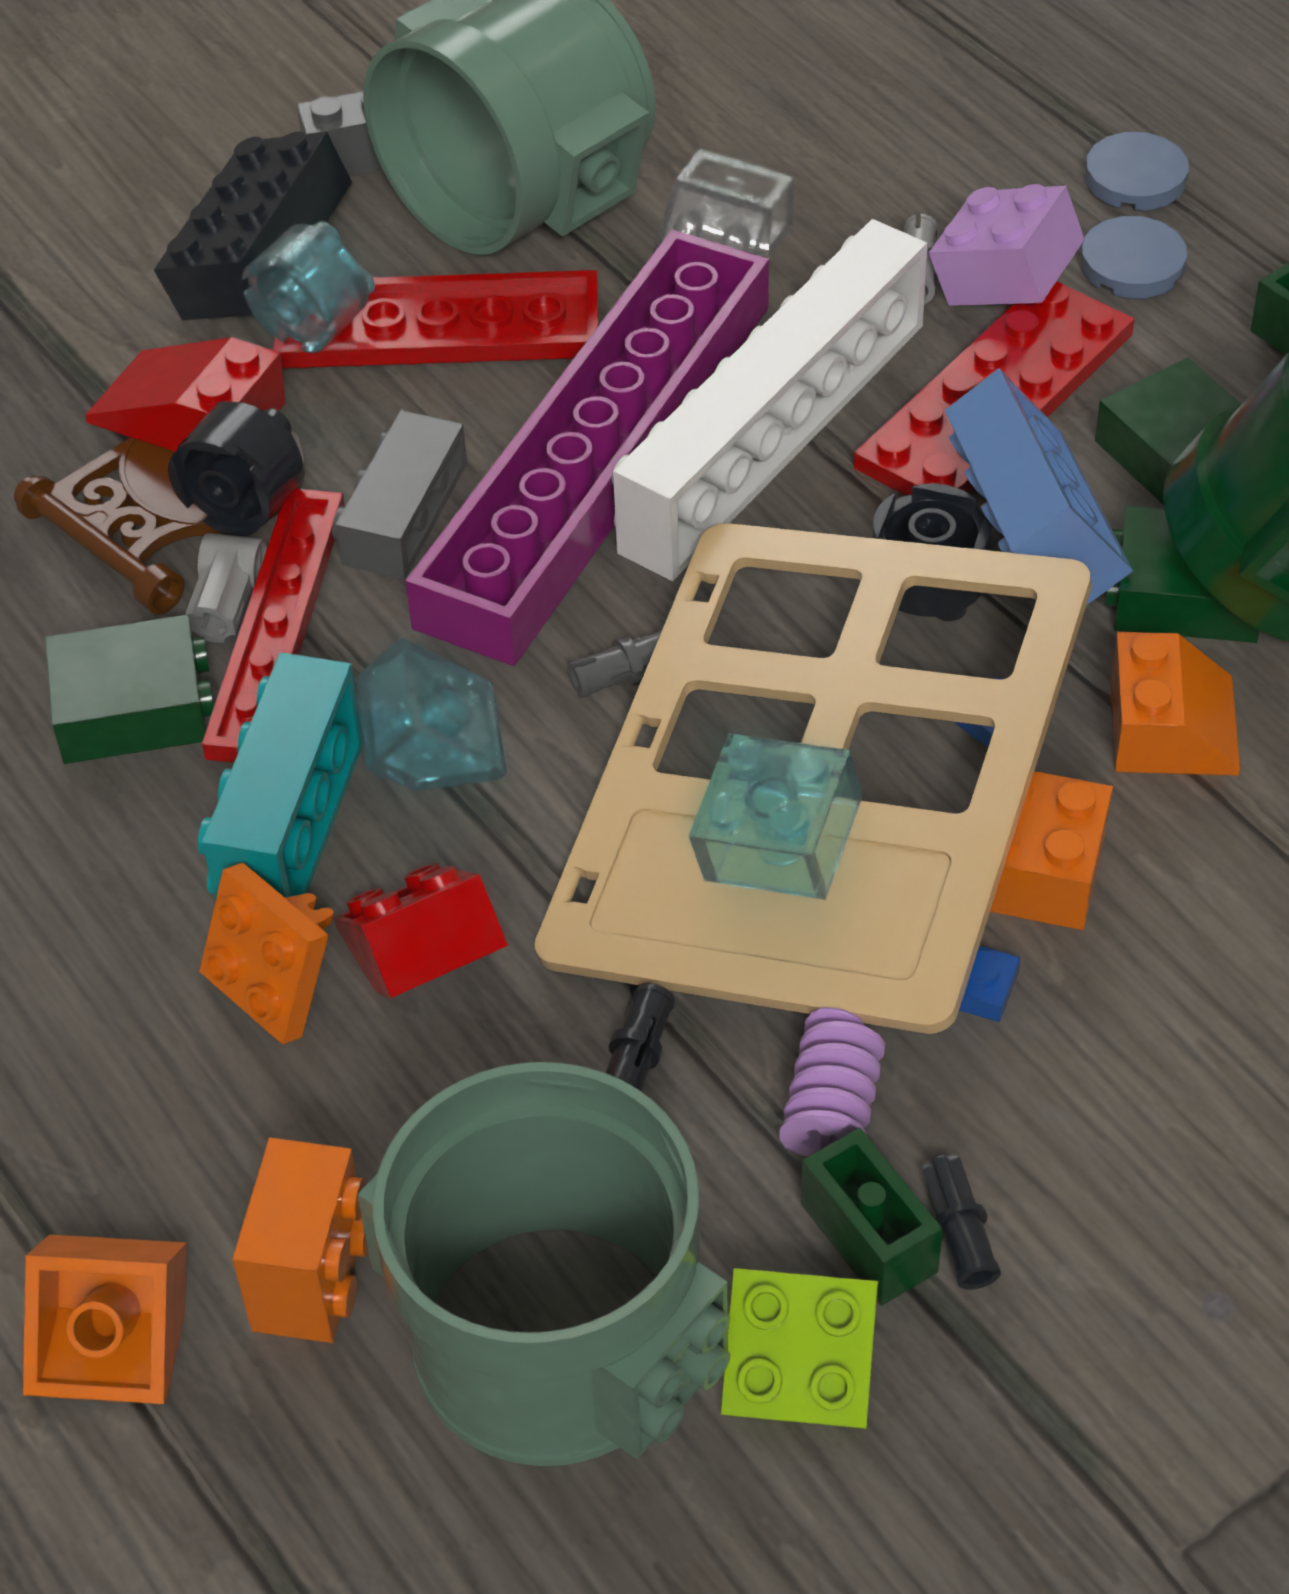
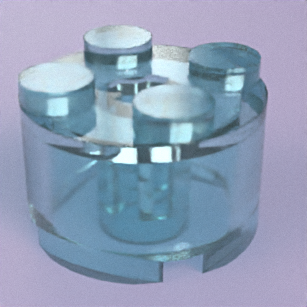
[242,221,375,353]

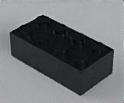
[154,131,352,320]

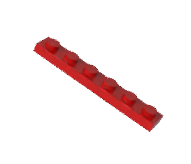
[202,489,344,763]

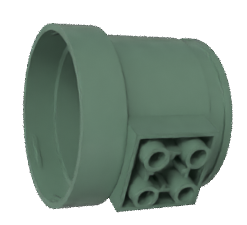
[363,0,656,255]
[357,1062,731,1466]

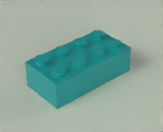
[198,652,364,901]

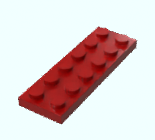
[273,270,599,368]
[854,281,1135,496]

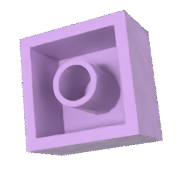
[929,184,1085,306]

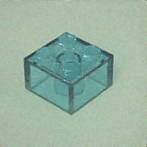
[689,733,863,900]

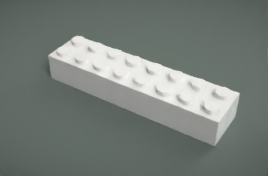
[612,219,928,581]

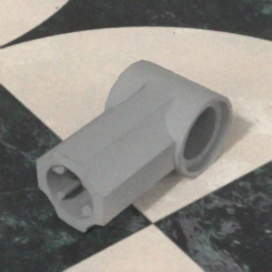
[185,533,268,643]

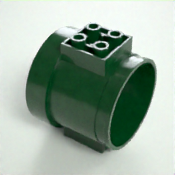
[1163,352,1289,642]

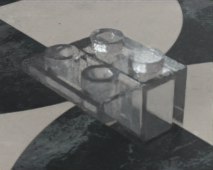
[653,149,794,259]

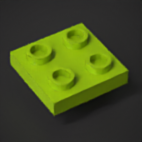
[721,1268,878,1429]

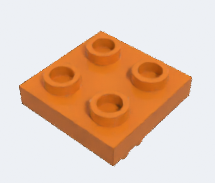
[199,862,334,1045]

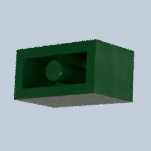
[801,1128,943,1306]

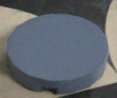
[1085,132,1189,211]
[1080,216,1188,299]

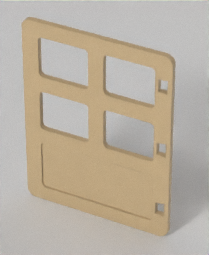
[535,523,1092,1034]

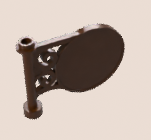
[14,428,305,615]

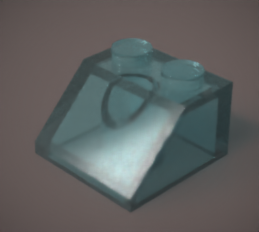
[356,637,507,791]

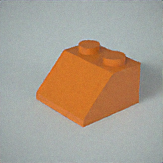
[1110,632,1240,776]
[23,1234,187,1404]

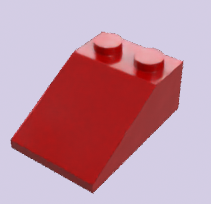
[85,337,286,452]

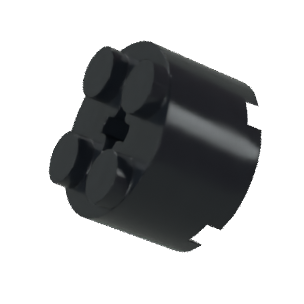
[168,401,304,536]
[872,483,992,621]

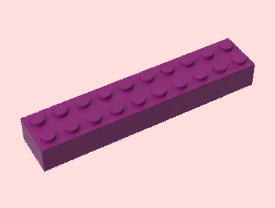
[405,229,769,667]

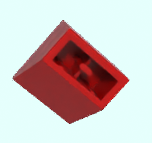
[333,863,508,998]

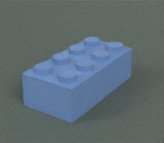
[945,368,1133,606]

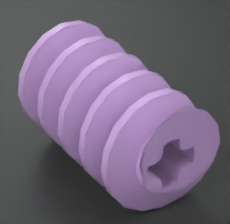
[779,1007,885,1157]

